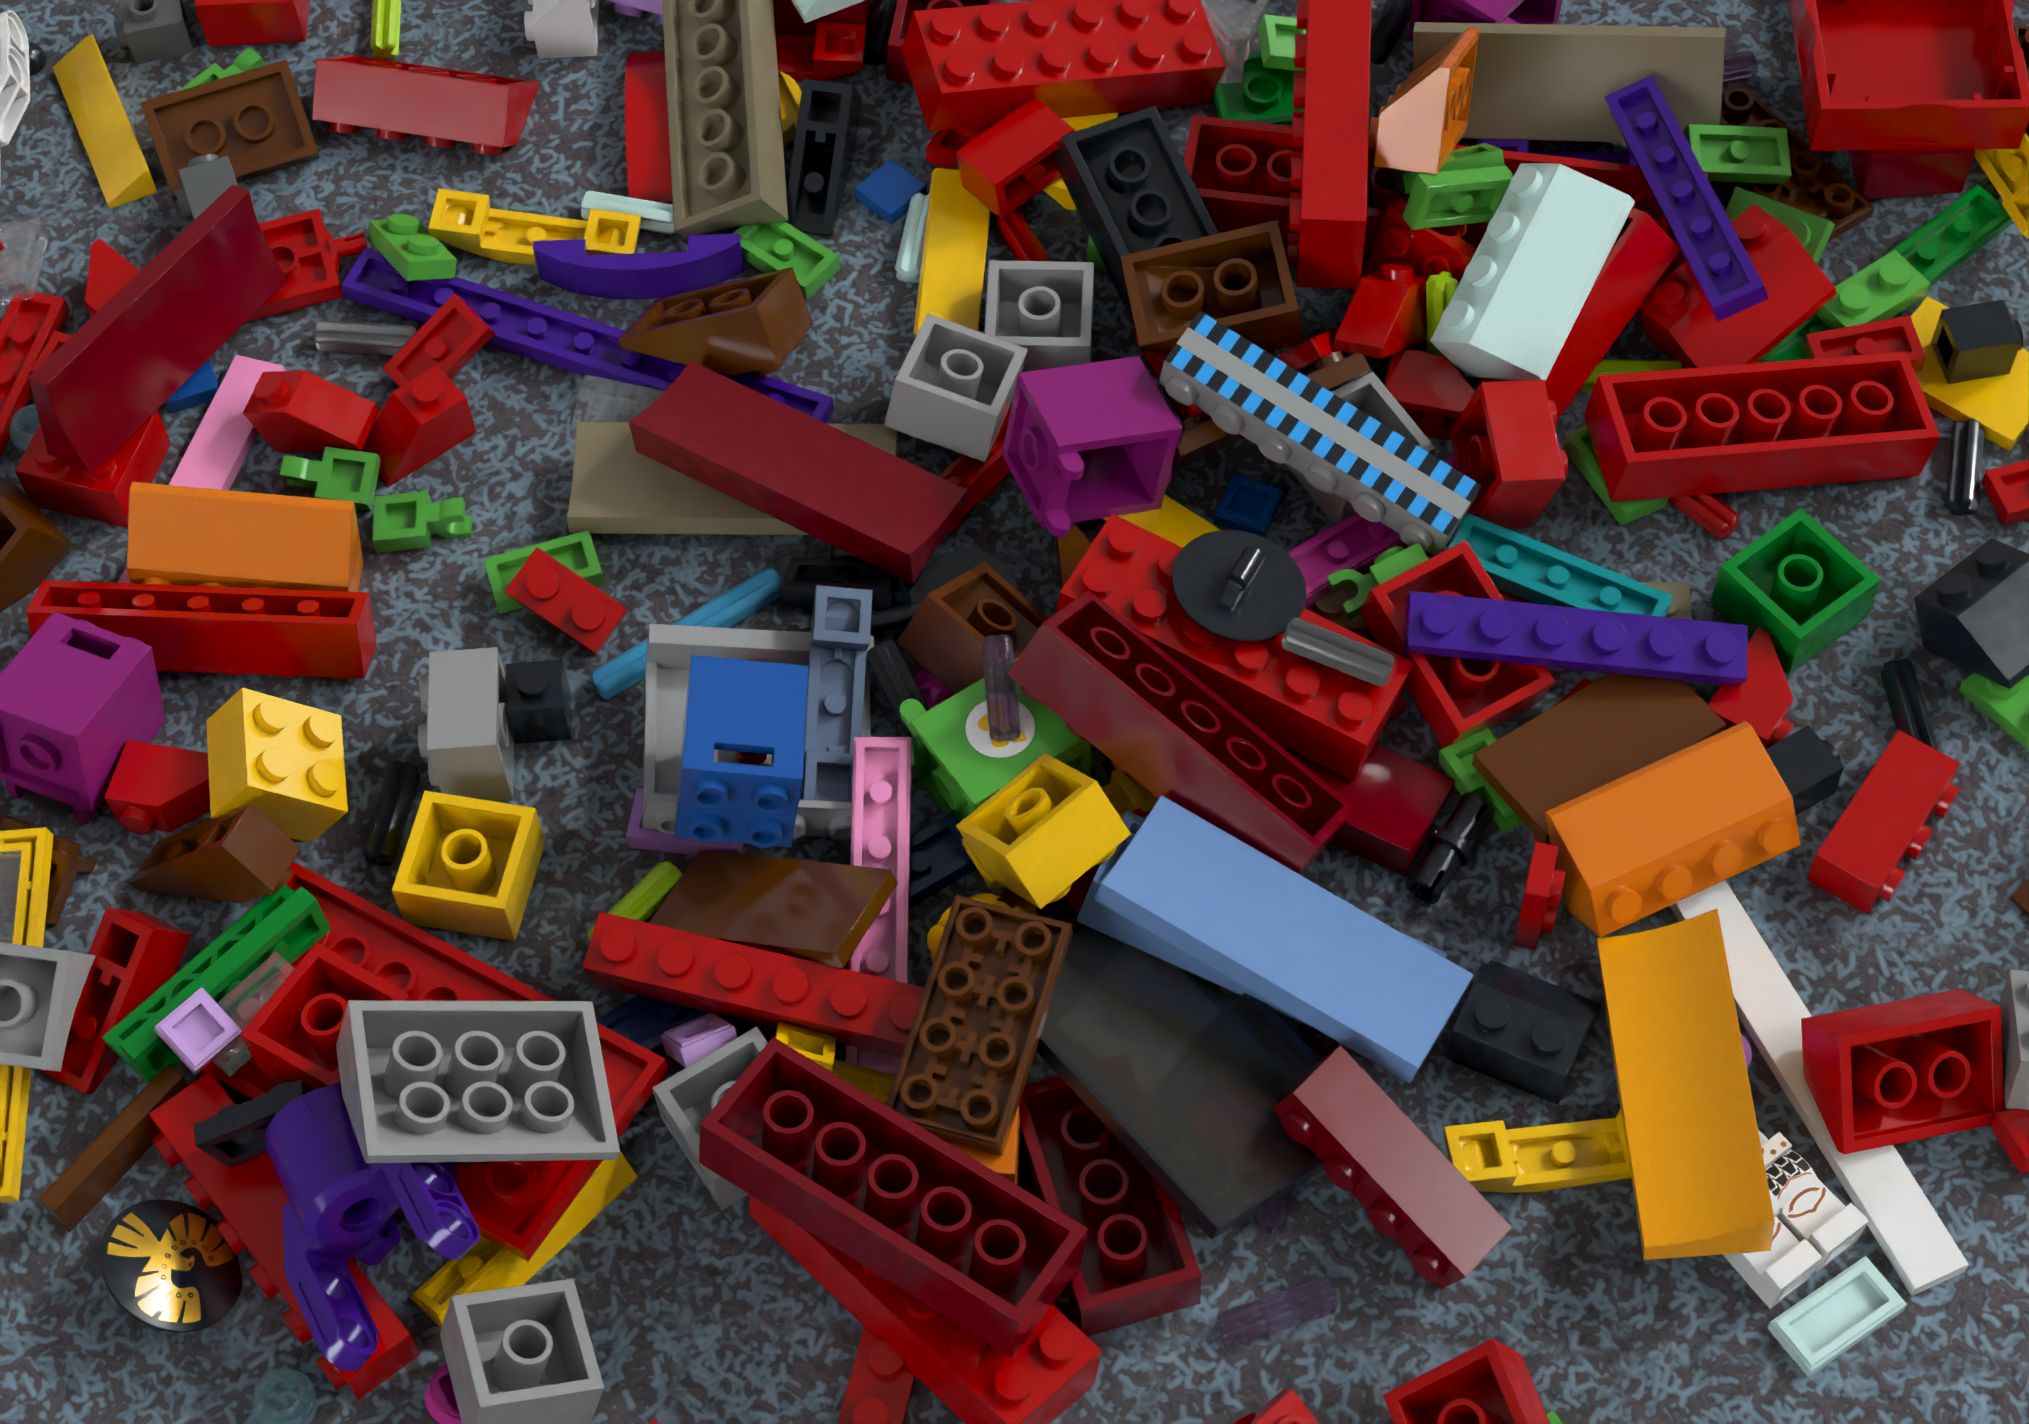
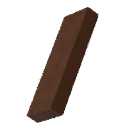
[39,1065,189,1233]

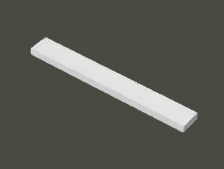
[1669,880,1969,1296]

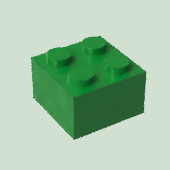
[1710,508,1881,675]

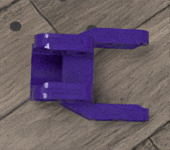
[265,1084,480,1372]

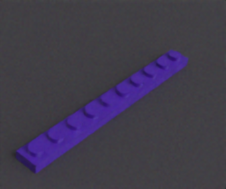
[341,248,834,423]

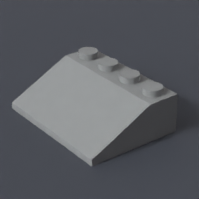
[336,1000,620,1163]

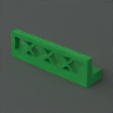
[102,884,331,1084]

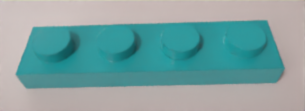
[1447,513,1673,617]

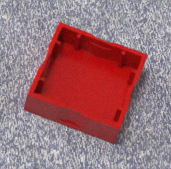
[1789,0,2029,151]

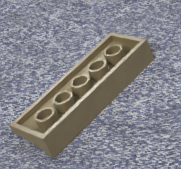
[662,0,788,240]
[1413,22,1726,142]
[567,422,899,535]

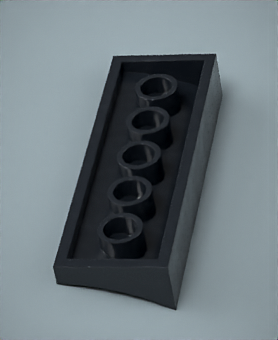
[1054,106,1280,421]

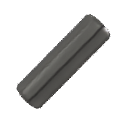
[314,320,416,356]
[1282,618,1395,686]

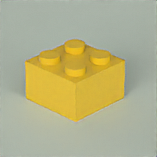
[206,687,348,842]
[956,753,1131,909]
[392,790,546,941]

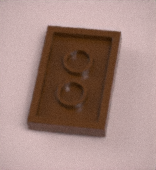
[140,59,320,202]

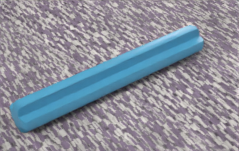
[590,568,782,699]

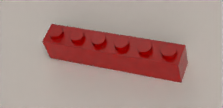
[26,580,377,680]
[583,911,925,1058]
[148,1071,420,1400]

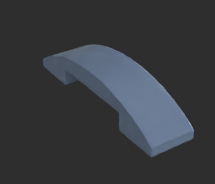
[802,585,873,802]

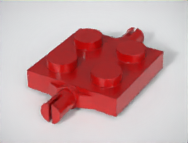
[246,208,368,322]

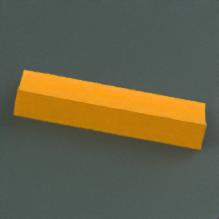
[1597,908,1774,1260]

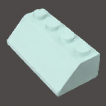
[1430,163,1635,381]

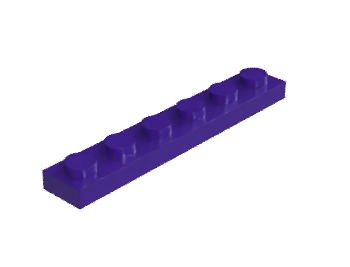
[1604,75,1769,321]
[1404,591,1748,686]

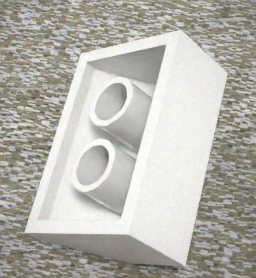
[524,0,599,58]

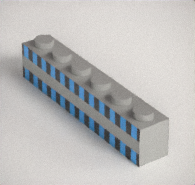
[1159,311,1482,556]

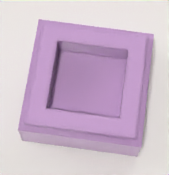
[154,987,242,1074]
[660,1012,738,1068]

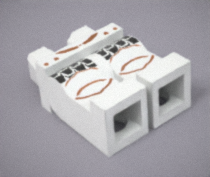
[1723,1130,1869,1309]

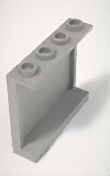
[642,624,874,842]

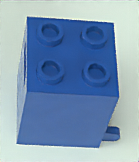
[674,655,809,848]

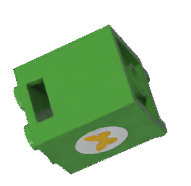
[900,657,1093,822]

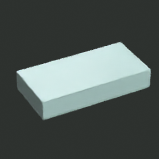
[1767,1256,1907,1377]

